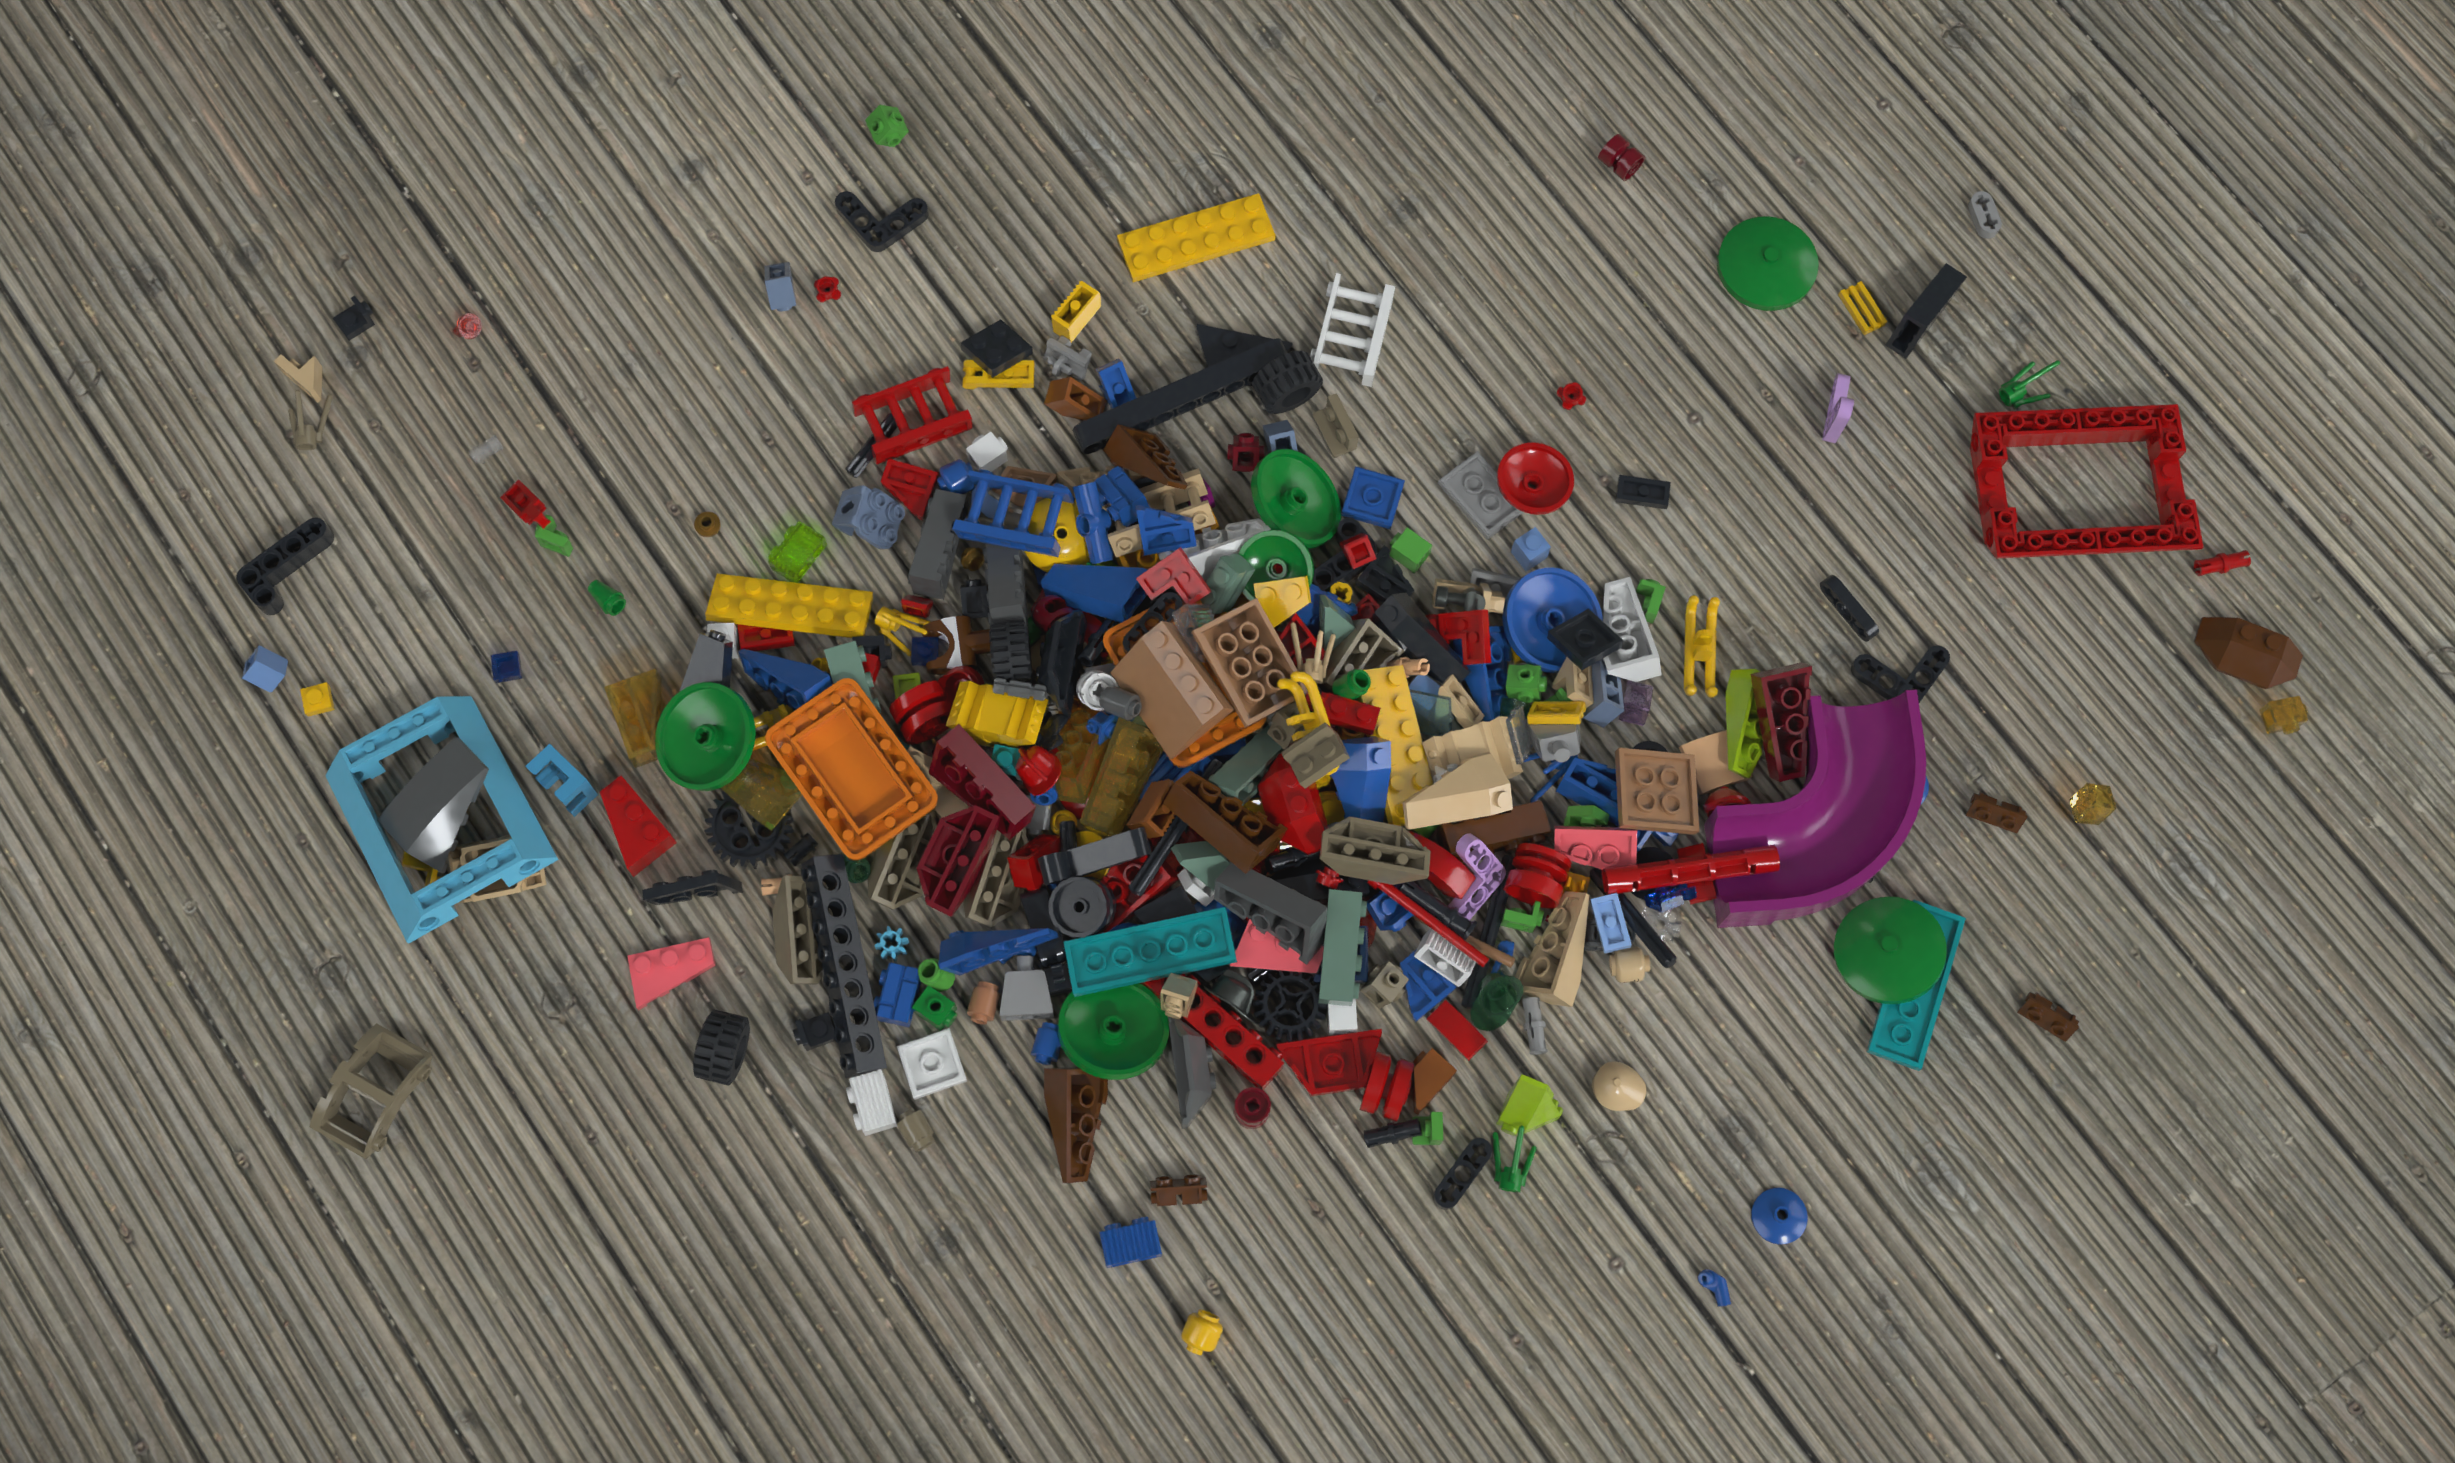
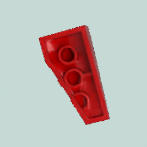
[1082,846,1179,938]

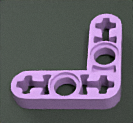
[1822,373,1854,443]
[1448,834,1506,920]

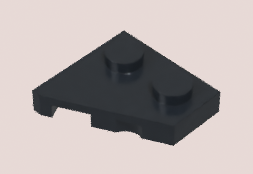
[1355,545,1414,603]

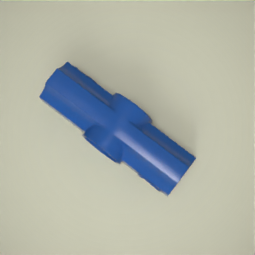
[1073,481,1114,564]

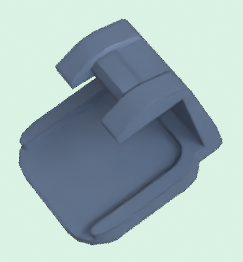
[832,485,905,550]

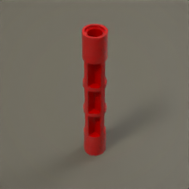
[1602,845,1780,895]

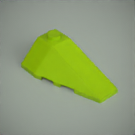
[1725,669,1763,778]
[1496,1074,1563,1136]

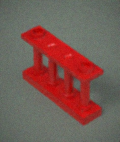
[852,366,972,465]

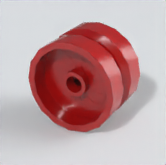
[889,681,953,745]
[1359,1051,1414,1122]

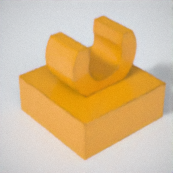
[1560,872,1590,897]

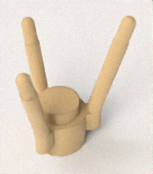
[1291,622,1336,684]

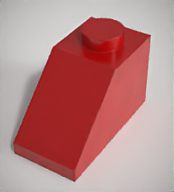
[1007,834,1061,890]

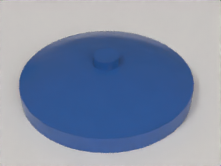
[1503,568,1603,673]

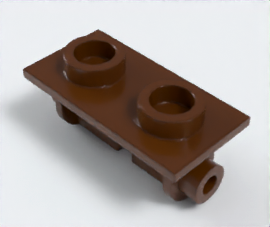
[1966,792,2028,834]
[2017,992,2079,1042]
[1150,1174,1208,1207]

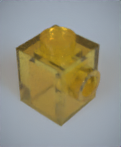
[2259,696,2308,735]
[2069,783,2116,825]

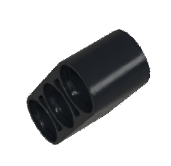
[1019,886,1067,968]

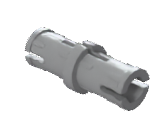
[1522,997,1548,1055]

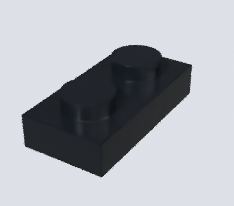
[1615,475,1671,510]

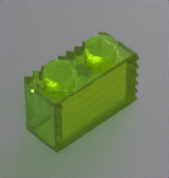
[768,521,827,583]

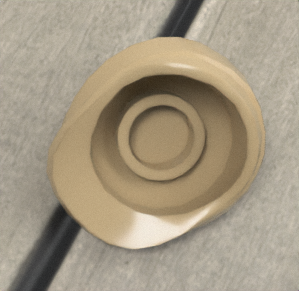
[1592,1061,1646,1111]

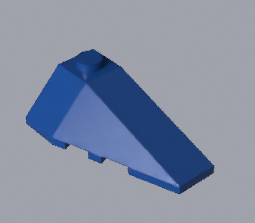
[1452,626,1512,722]
[738,649,833,711]
[1330,736,1391,823]
[938,928,1059,976]

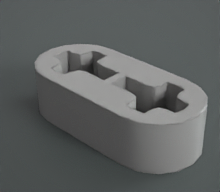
[1968,191,2002,239]

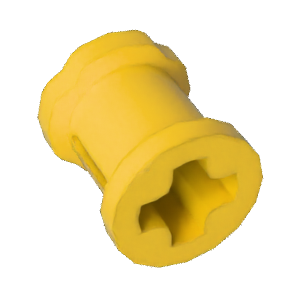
[1330,582,1353,605]

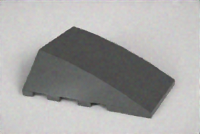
[377,737,489,873]

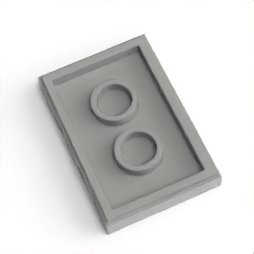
[1437,451,1524,540]

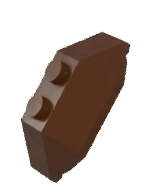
[2194,617,2303,689]

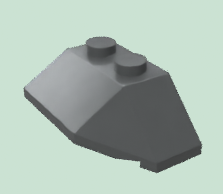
[1168,1016,1216,1129]

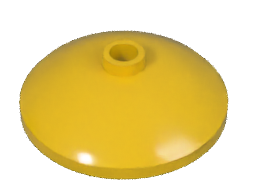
[1024,498,1090,573]

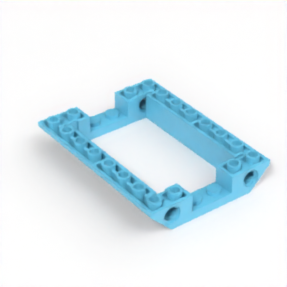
[325,696,559,944]

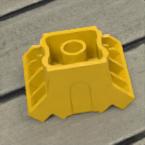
[946,681,1048,749]

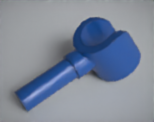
[1490,941,1514,977]

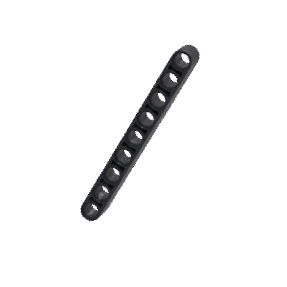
[1072,338,1287,454]

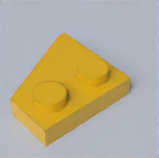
[1254,576,1311,628]

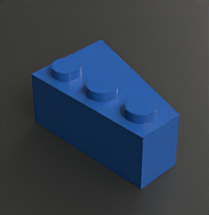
[1556,758,1619,827]

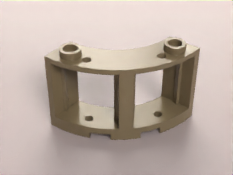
[309,1023,433,1159]

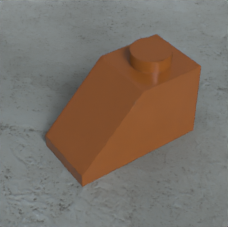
[1044,377,1107,420]
[1412,1048,1457,1115]

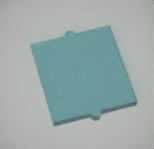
[1409,689,1454,736]

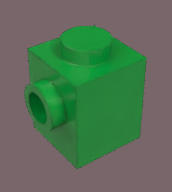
[912,986,958,1031]

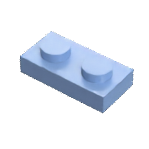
[1590,893,1632,954]

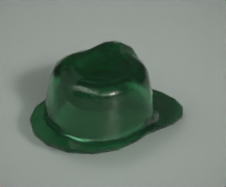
[1470,969,1523,1031]

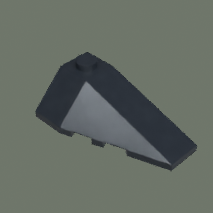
[1372,593,1471,684]
[1270,858,1370,905]

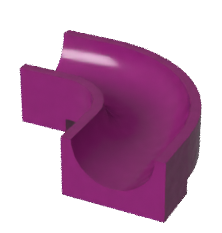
[1704,690,1926,928]

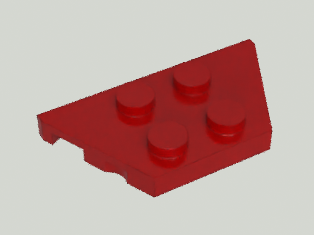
[1276,1029,1382,1097]

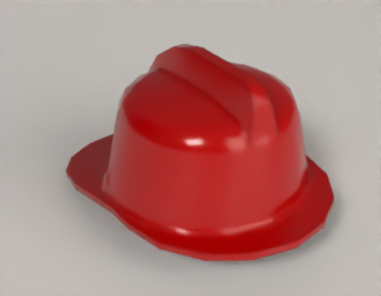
[1015,745,1062,795]

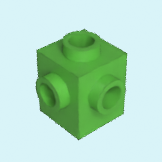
[865,105,909,147]
[1506,664,1547,704]

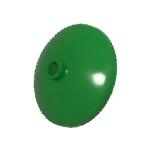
[1238,530,1314,601]

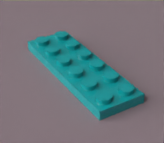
[1866,900,1966,1071]
[1064,907,1237,997]

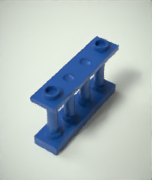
[952,469,1075,557]

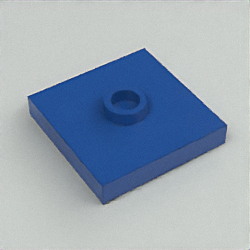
[1341,466,1405,530]

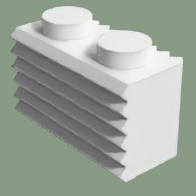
[1414,928,1476,987]
[846,1069,897,1136]

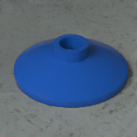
[1751,1188,1808,1245]

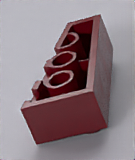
[1750,662,1812,782]
[929,724,1036,840]

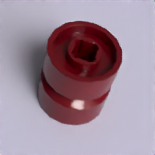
[1598,134,1646,181]
[1234,1087,1271,1129]

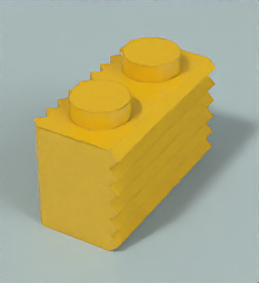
[1051,281,1101,343]

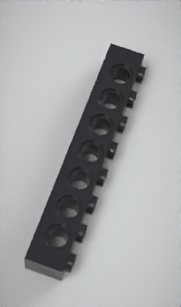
[801,854,887,1078]

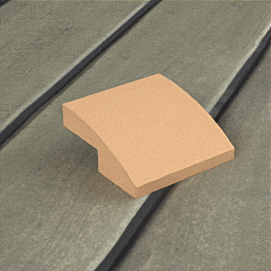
[1679,730,1752,795]

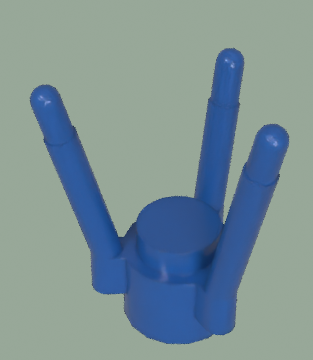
[1519,752,1578,803]

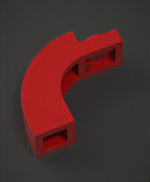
[1407,830,1476,899]

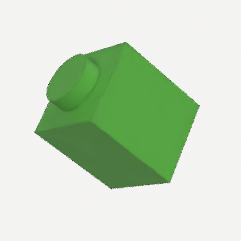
[1390,527,1432,574]

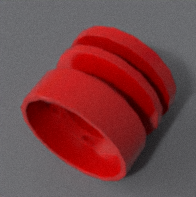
[1504,843,1572,909]

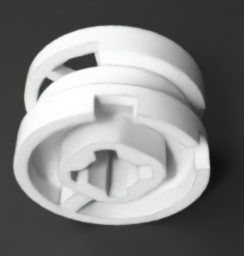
[1076,670,1118,711]

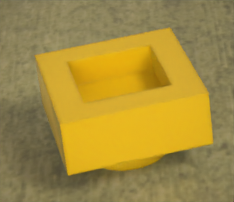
[300,682,335,717]

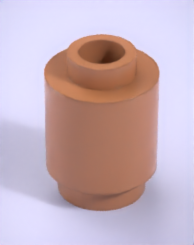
[967,981,1000,1025]

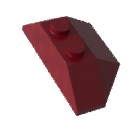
[917,805,1000,917]

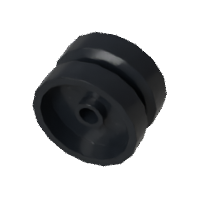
[1049,876,1117,937]

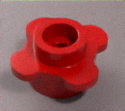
[814,276,841,303]
[1557,382,1586,410]
[1316,866,1344,889]

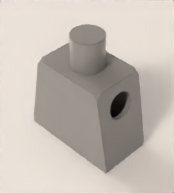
[1526,719,1580,762]
[1000,956,1054,1021]

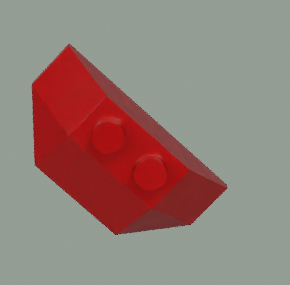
[1257,753,1329,855]

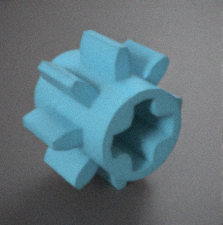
[874,926,910,962]

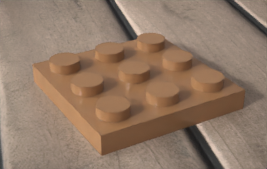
[1615,748,1699,835]

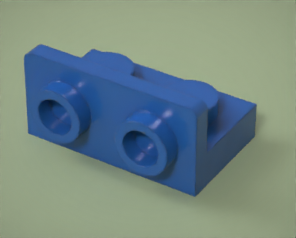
[1367,883,1414,932]

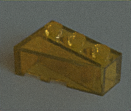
[604,668,662,768]

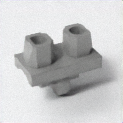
[1043,336,1092,381]

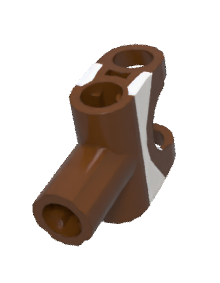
[922,616,991,675]

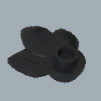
[1023,712,1069,751]

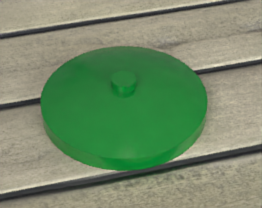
[1717,216,1819,311]
[1251,449,1341,549]
[655,682,756,791]
[1834,897,1947,1004]
[1058,983,1169,1080]

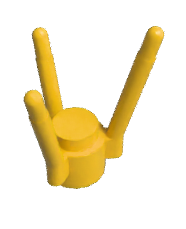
[875,606,930,656]

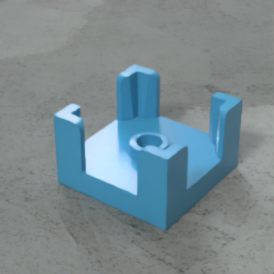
[525,744,598,817]

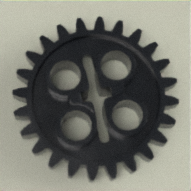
[704,782,794,870]

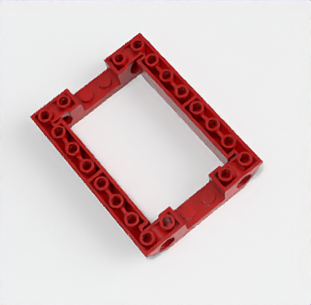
[1970,404,2204,559]

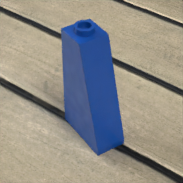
[1041,564,1147,623]

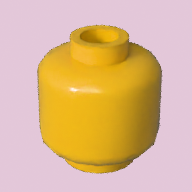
[1181,1309,1223,1355]

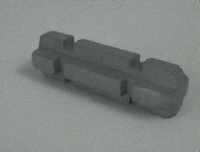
[993,678,1047,701]

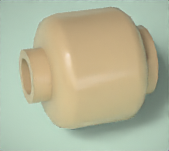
[1609,946,1650,983]

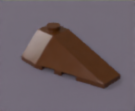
[1103,424,1188,490]
[1044,1067,1108,1183]

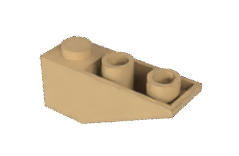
[1160,973,1198,1019]

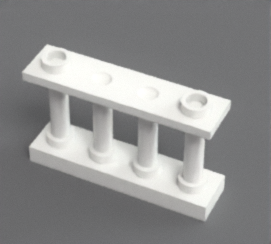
[1310,273,1395,387]

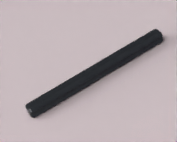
[1128,759,1223,896]
[1461,855,1516,1010]

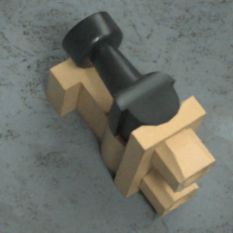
[1432,578,1505,614]

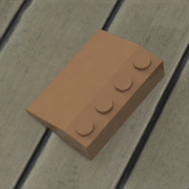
[1191,598,1308,728]
[1110,621,1235,759]

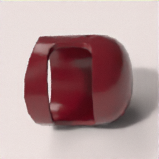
[1032,595,1075,636]

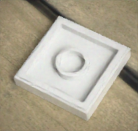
[897,1028,967,1100]

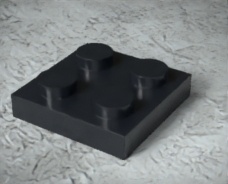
[960,319,1033,378]
[1547,608,1623,670]

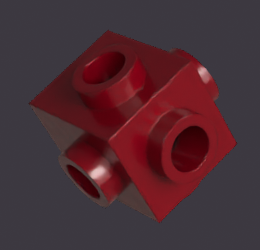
[1227,433,1264,472]

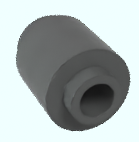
[1099,686,1142,721]

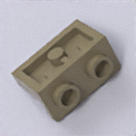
[1313,393,1359,458]
[1282,723,1350,788]

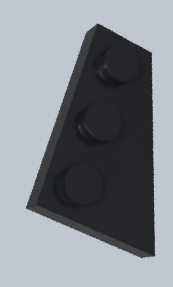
[642,870,743,905]

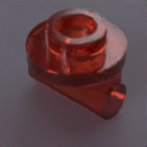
[452,312,482,339]

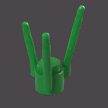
[1999,360,2060,408]
[1493,1125,1537,1193]

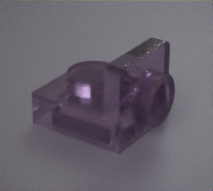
[1619,680,1653,726]

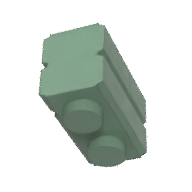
[1200,553,1255,615]

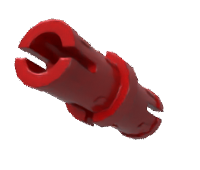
[2194,550,2251,576]

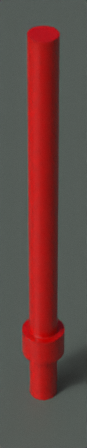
[1367,880,1489,967]

